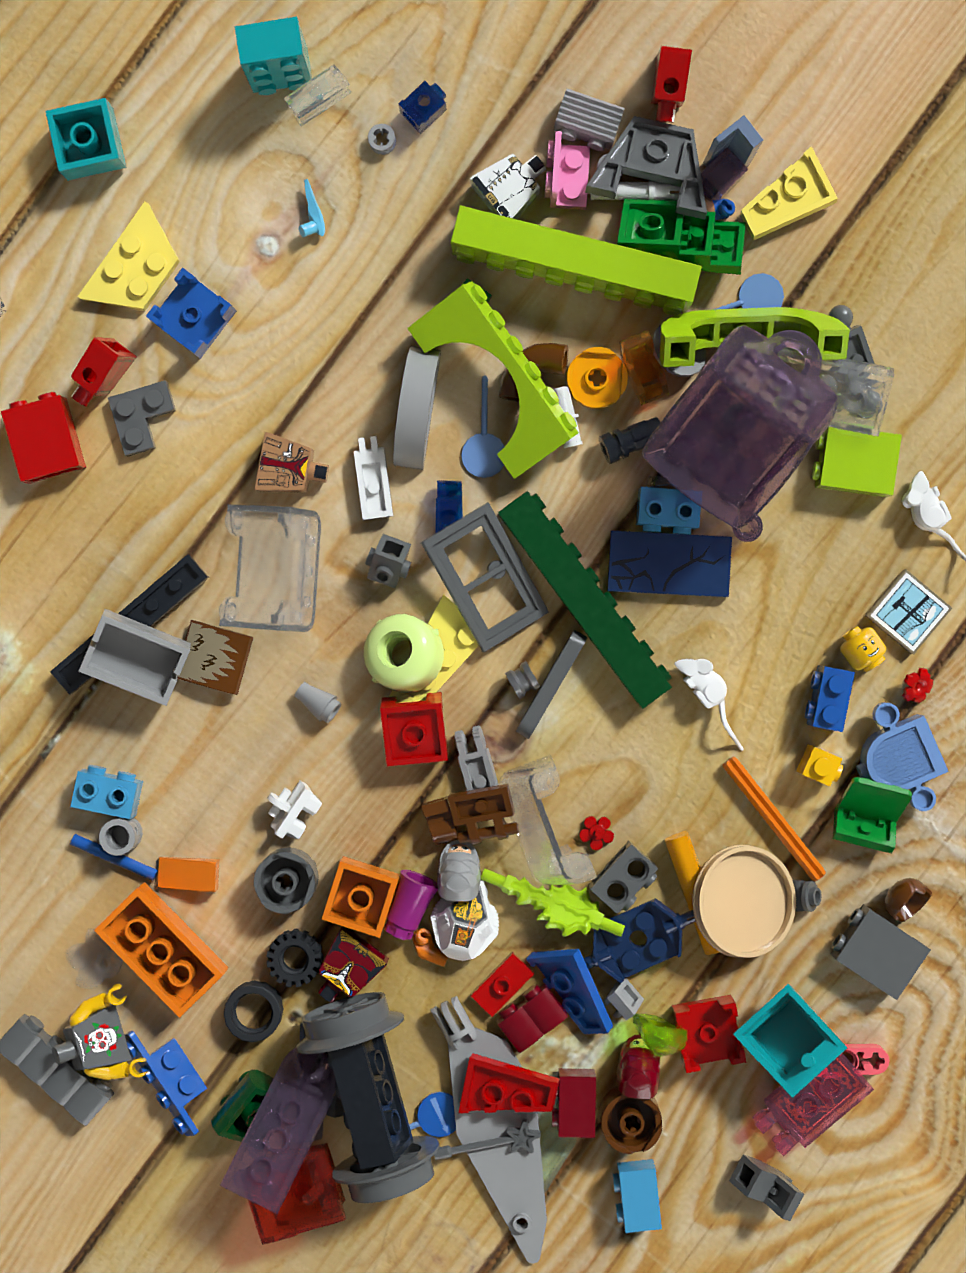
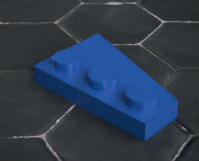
[526,949,613,1034]

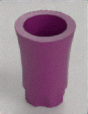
[384,869,438,940]

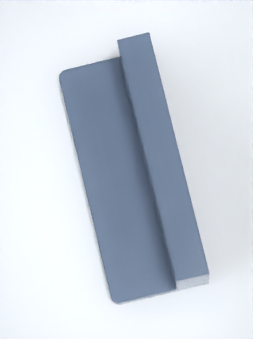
[703,115,763,172]

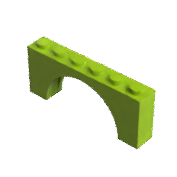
[407,281,579,479]

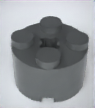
[254,847,319,914]

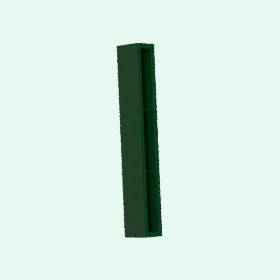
[498,491,672,709]

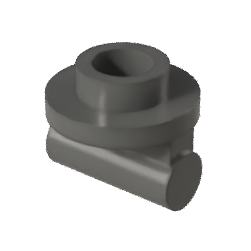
[792,880,822,912]

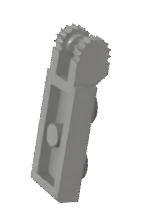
[454,726,499,791]

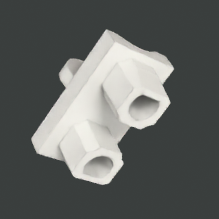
[267,780,322,839]

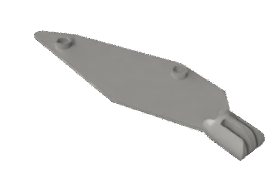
[430,996,547,1263]

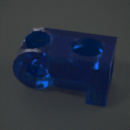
[435,480,463,533]

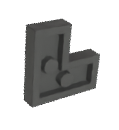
[108,380,176,457]

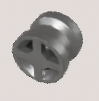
[505,661,540,699]

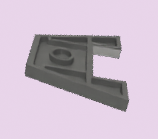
[585,116,707,220]

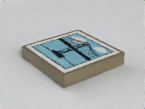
[865,569,952,655]

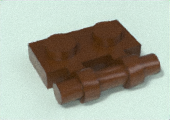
[448,784,520,845]

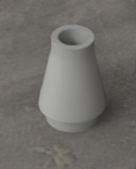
[295,682,341,723]

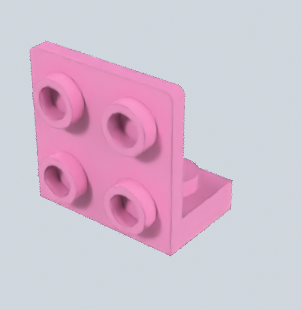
[544,131,590,210]

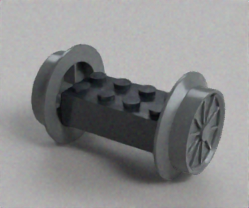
[296,992,440,1203]

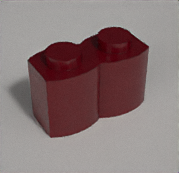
[497,984,568,1053]

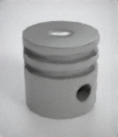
[99,817,143,856]

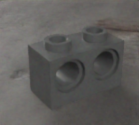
[589,841,658,914]

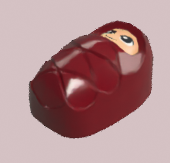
[616,1035,660,1099]

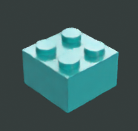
[45,98,127,181]

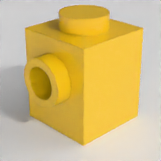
[796,744,843,786]

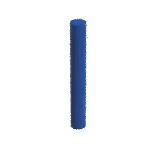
[70,834,158,881]

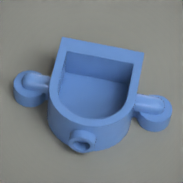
[856,702,949,811]

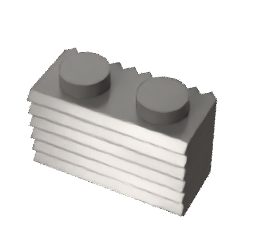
[554,89,625,151]

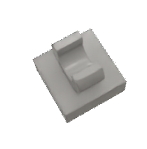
[603,978,644,1020]

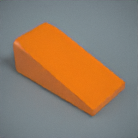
[158,857,220,892]

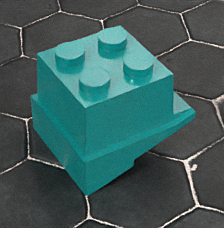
[733,984,847,1098]

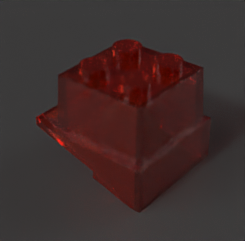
[239,1143,346,1245]

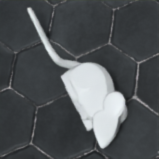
[902,471,966,561]
[674,659,743,751]

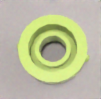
[364,614,444,693]

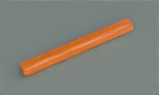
[723,756,826,882]

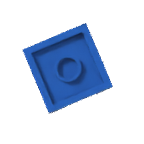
[146,267,237,359]

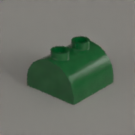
[211,1069,295,1147]

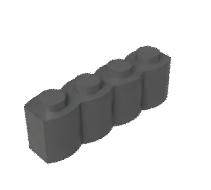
[0,1014,114,1126]

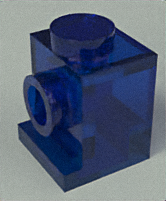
[398,81,447,134]

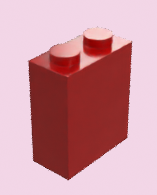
[1,392,86,484]

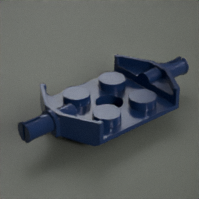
[584,898,696,983]

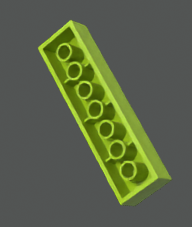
[451,205,702,315]

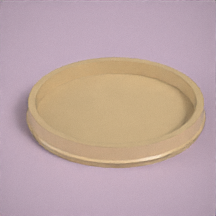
[692,845,796,958]

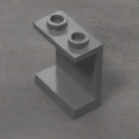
[830,904,931,1000]

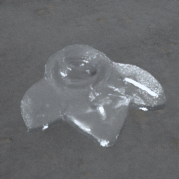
[65,929,122,989]

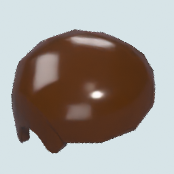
[885,878,932,922]

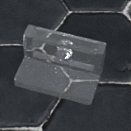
[284,65,351,126]

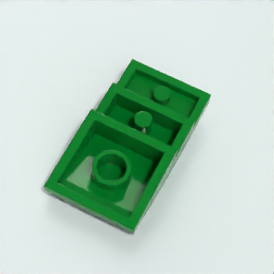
[617,199,746,275]

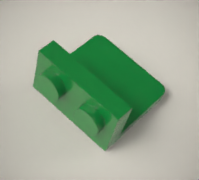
[832,777,912,854]

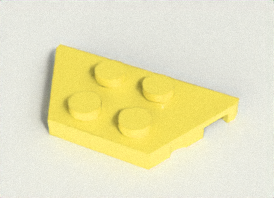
[78,201,180,311]

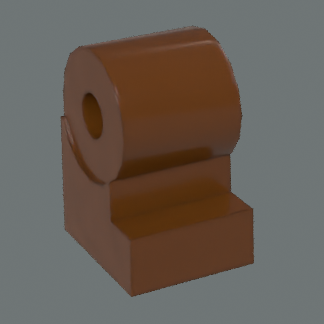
[421,796,458,846]

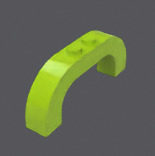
[659,307,850,367]

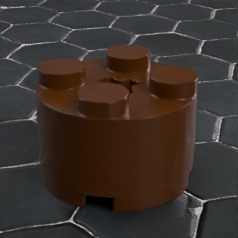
[599,1086,662,1154]

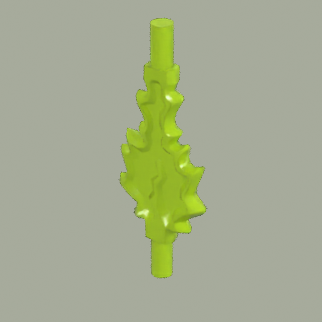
[481,868,625,937]

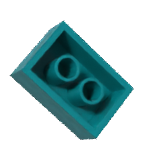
[234,16,313,95]

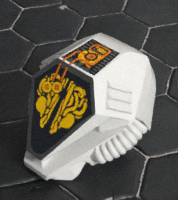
[430,880,499,961]

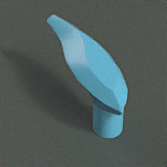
[298,179,325,237]

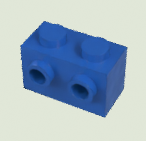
[805,665,855,732]

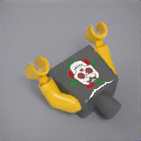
[52,984,148,1080]

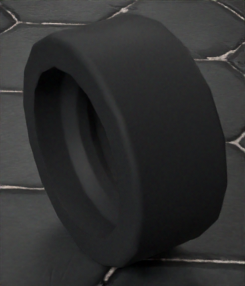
[224,980,284,1042]

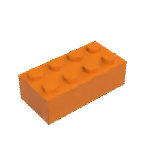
[94,882,229,1018]

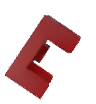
[380,692,448,767]
[672,994,747,1074]

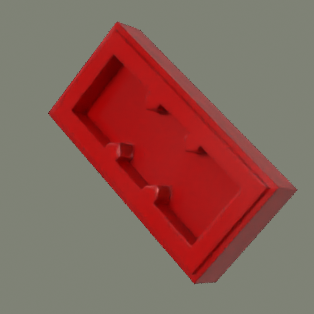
[471,951,534,1017]

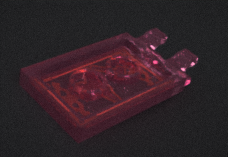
[752,1053,874,1156]

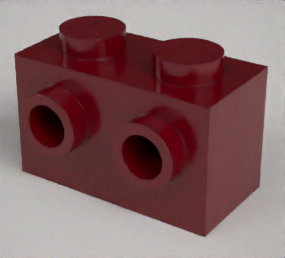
[552,1068,596,1138]

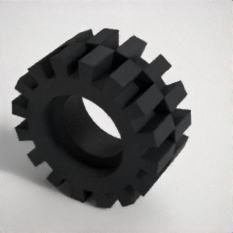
[267,929,323,987]

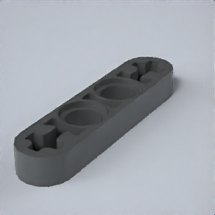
[515,629,587,739]

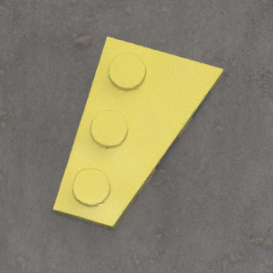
[740,146,838,241]

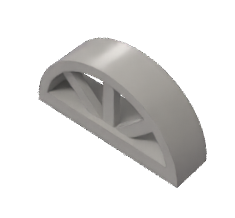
[393,346,441,470]

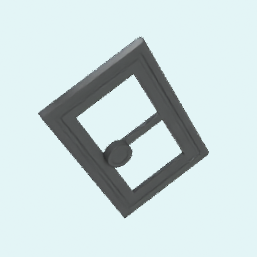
[421,502,549,652]

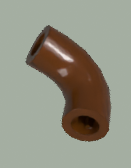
[499,343,569,402]

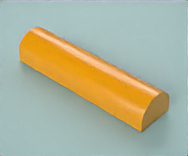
[664,830,719,955]

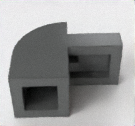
[729,1155,805,1221]

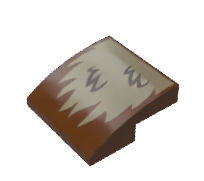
[177,620,253,695]

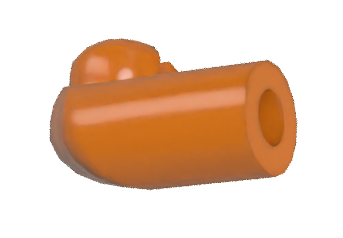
[412,928,448,967]

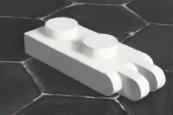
[354,436,393,520]

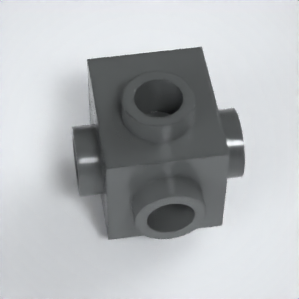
[365,534,412,588]

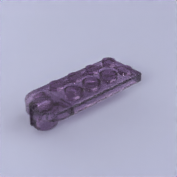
[220,1048,336,1214]

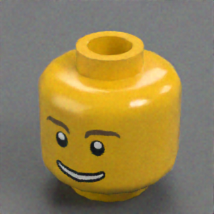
[840,626,886,672]

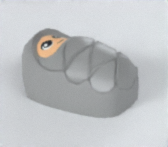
[437,840,481,901]

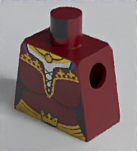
[318,926,389,1003]

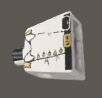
[470,154,546,219]

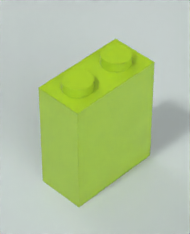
[811,424,902,497]

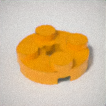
[567,347,628,409]

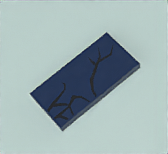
[607,531,732,597]

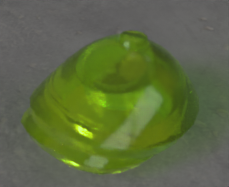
[632,1013,688,1057]

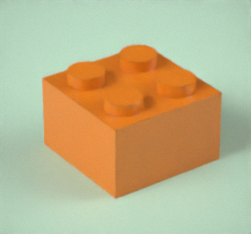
[322,856,400,938]

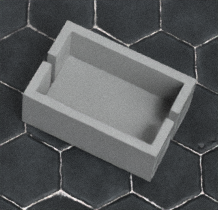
[79,609,191,706]

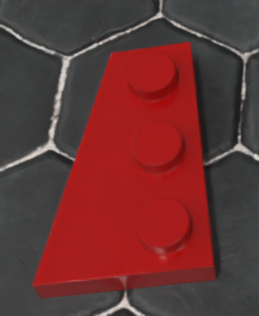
[458,1053,560,1113]

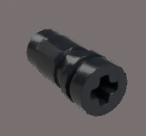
[599,417,665,464]

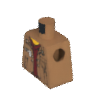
[255,432,329,493]

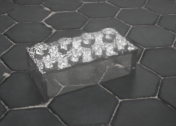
[756,344,894,437]

